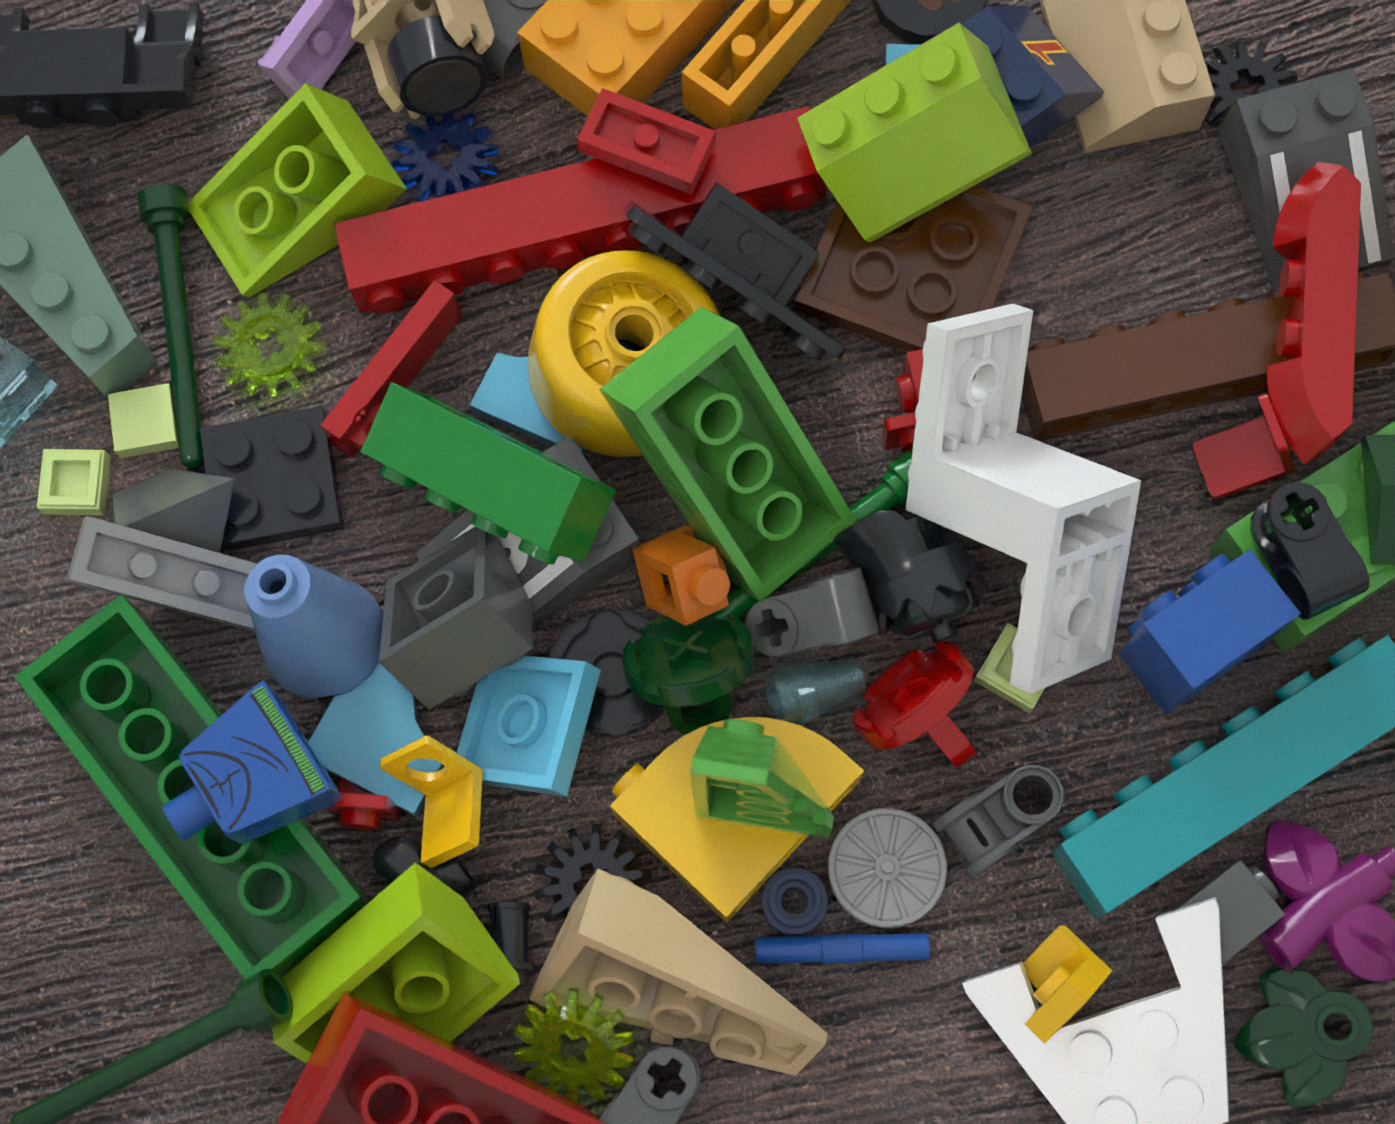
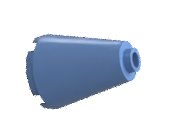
[244,555,383,700]

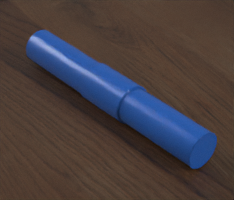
[755,933,930,964]

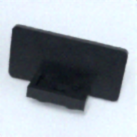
[623,182,847,361]

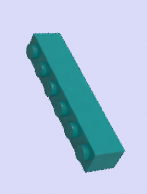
[1051,635,1395,920]

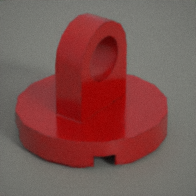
[853,641,978,770]

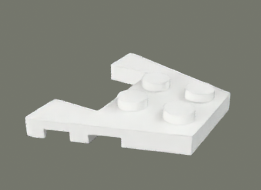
[962,897,1229,1124]

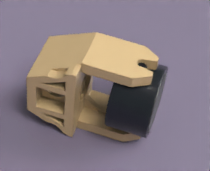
[351,0,495,120]

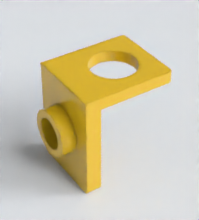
[380,736,483,868]

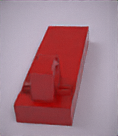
[320,280,462,459]

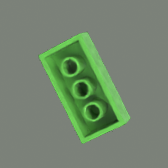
[599,307,856,602]

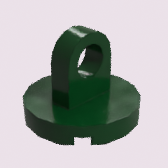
[622,612,754,735]

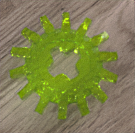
[213,292,323,397]
[514,988,634,1103]

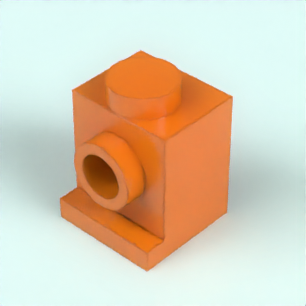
[632,525,730,626]

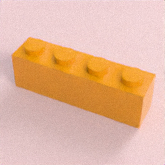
[682,0,851,129]

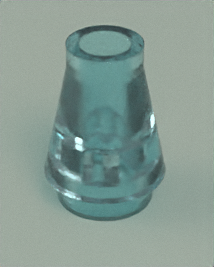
[765,657,866,726]

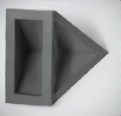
[112,469,235,553]

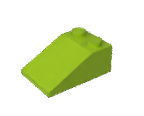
[188,83,407,297]

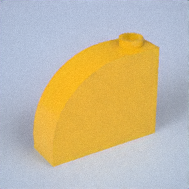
[610,717,864,924]

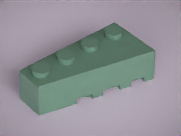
[0,134,158,399]

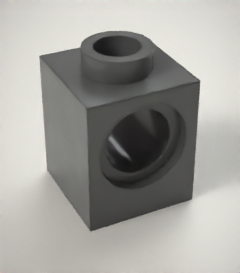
[1170,860,1285,965]

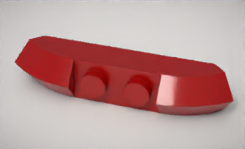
[1267,162,1361,465]

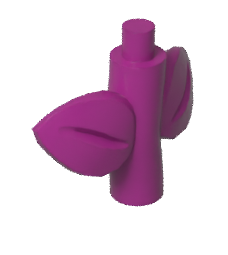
[1258,820,1395,982]

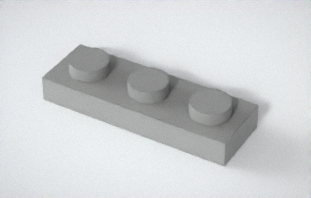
[66,516,257,632]

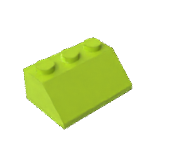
[797,23,1032,243]
[273,863,520,1064]

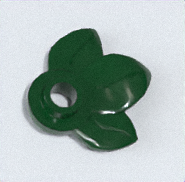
[1234,968,1373,1107]

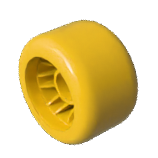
[528,250,720,458]

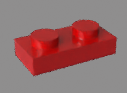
[577,88,716,195]

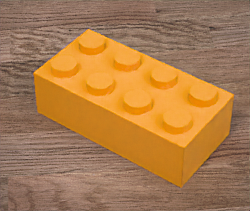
[517,0,738,116]

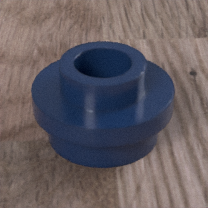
[761,867,828,935]

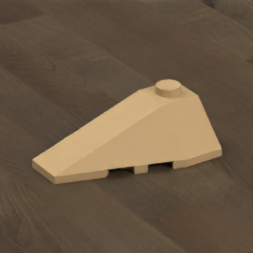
[529,869,828,1076]

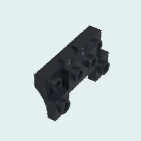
[0,2,203,129]

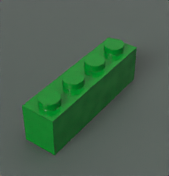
[360,382,616,565]

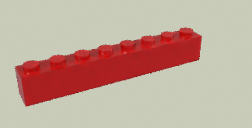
[334,106,827,314]

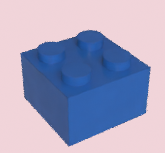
[1119,549,1301,715]

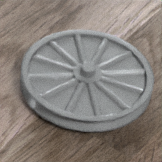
[828,808,947,928]

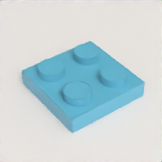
[457,656,601,797]

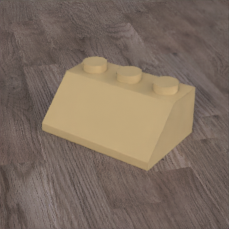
[1039,0,1215,153]

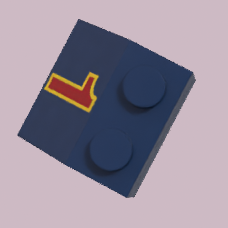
[962,6,1104,148]

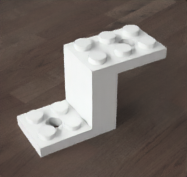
[906,304,1141,694]

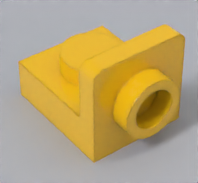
[1023,925,1112,1044]

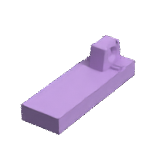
[258,0,356,99]

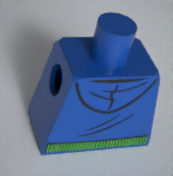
[162,680,343,844]

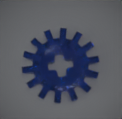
[392,112,499,202]

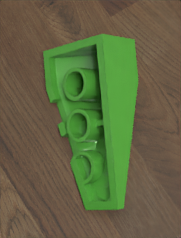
[690,719,834,838]

